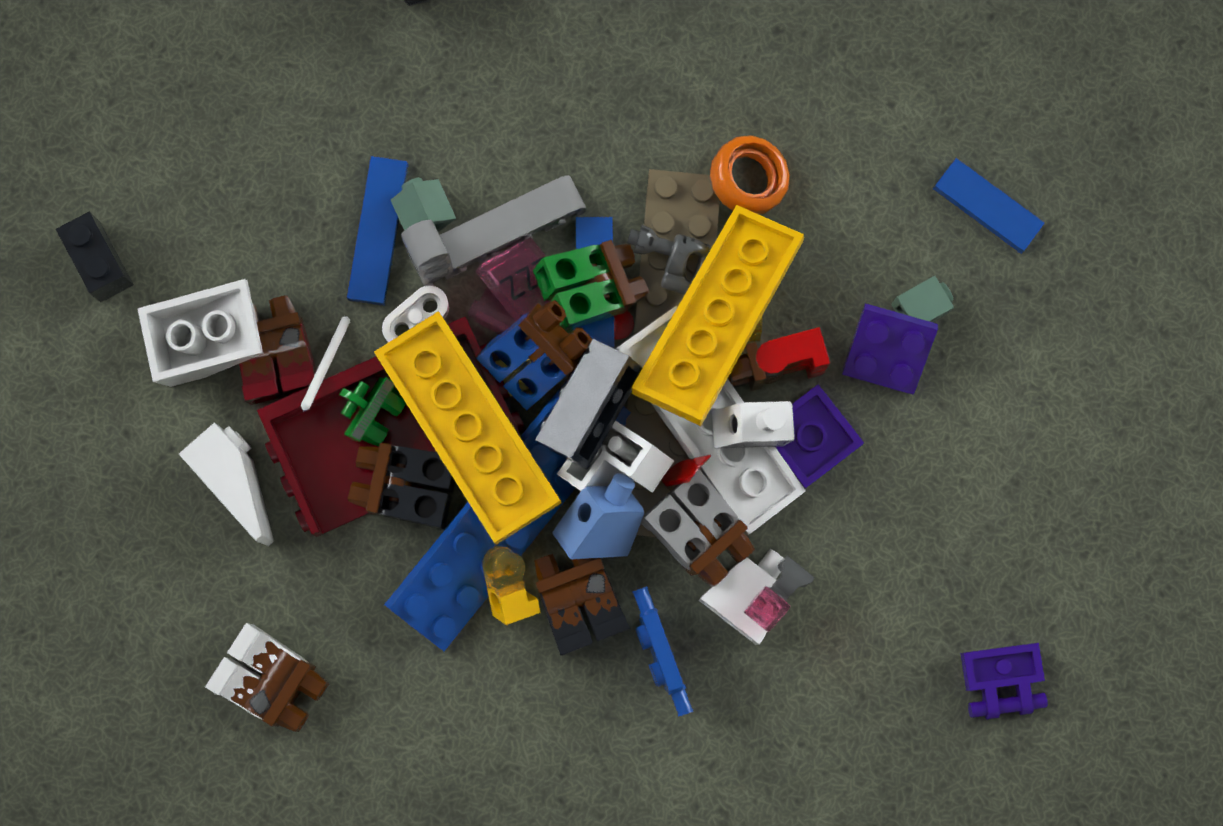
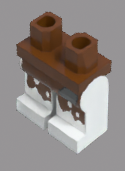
[205,623,329,732]

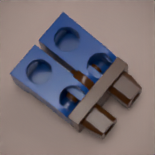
[476,300,592,410]

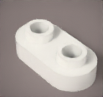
[382,286,449,342]

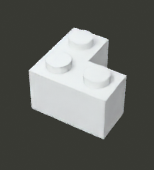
[557,421,674,493]

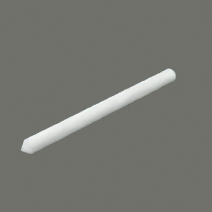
[301,316,350,411]

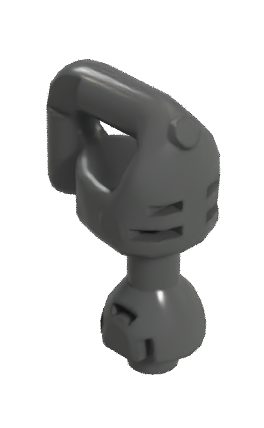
[627,224,712,295]

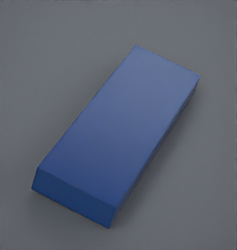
[933,158,1045,253]

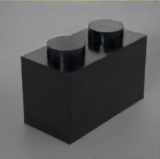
[56,211,134,302]

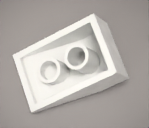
[138,279,263,387]
[179,423,274,546]

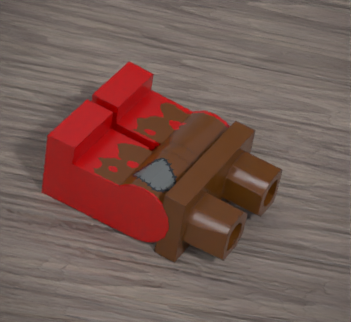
[727,327,830,391]

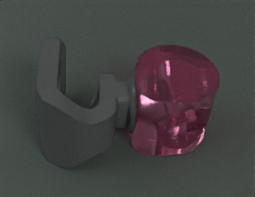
[743,555,815,632]

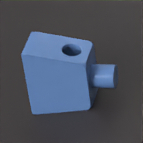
[552,473,644,559]

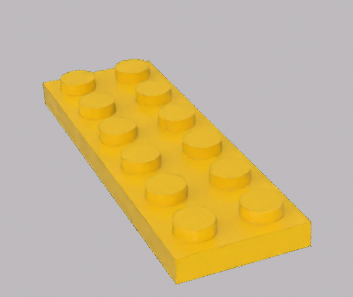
[631,205,804,426]
[374,311,562,545]

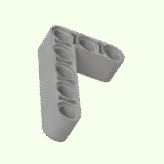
[401,176,587,286]

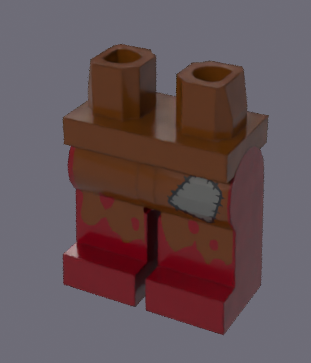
[239,295,316,405]

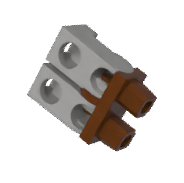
[641,469,755,587]

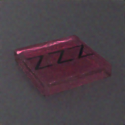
[475,237,552,321]

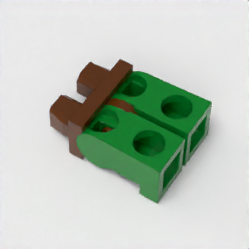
[533,240,649,333]

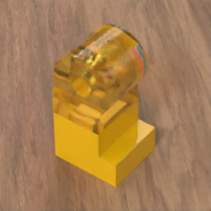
[483,546,541,625]

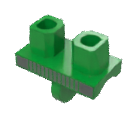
[339,377,406,446]

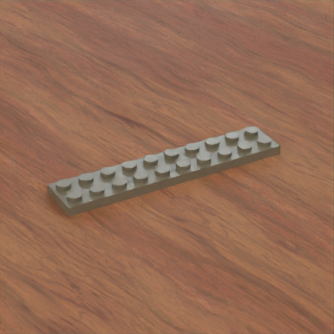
[625,169,720,538]

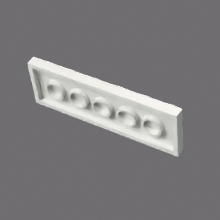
[615,306,806,535]

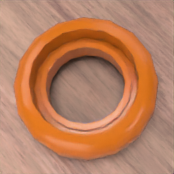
[710,135,790,215]

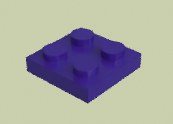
[842,303,938,395]
[776,384,864,489]

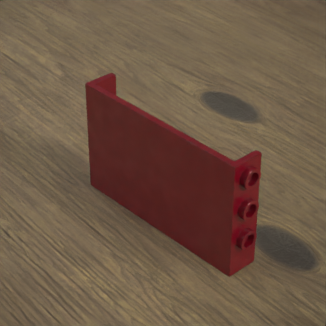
[257,317,526,537]

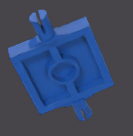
[633,586,693,717]

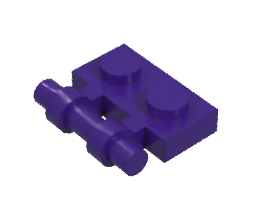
[960,643,1048,720]

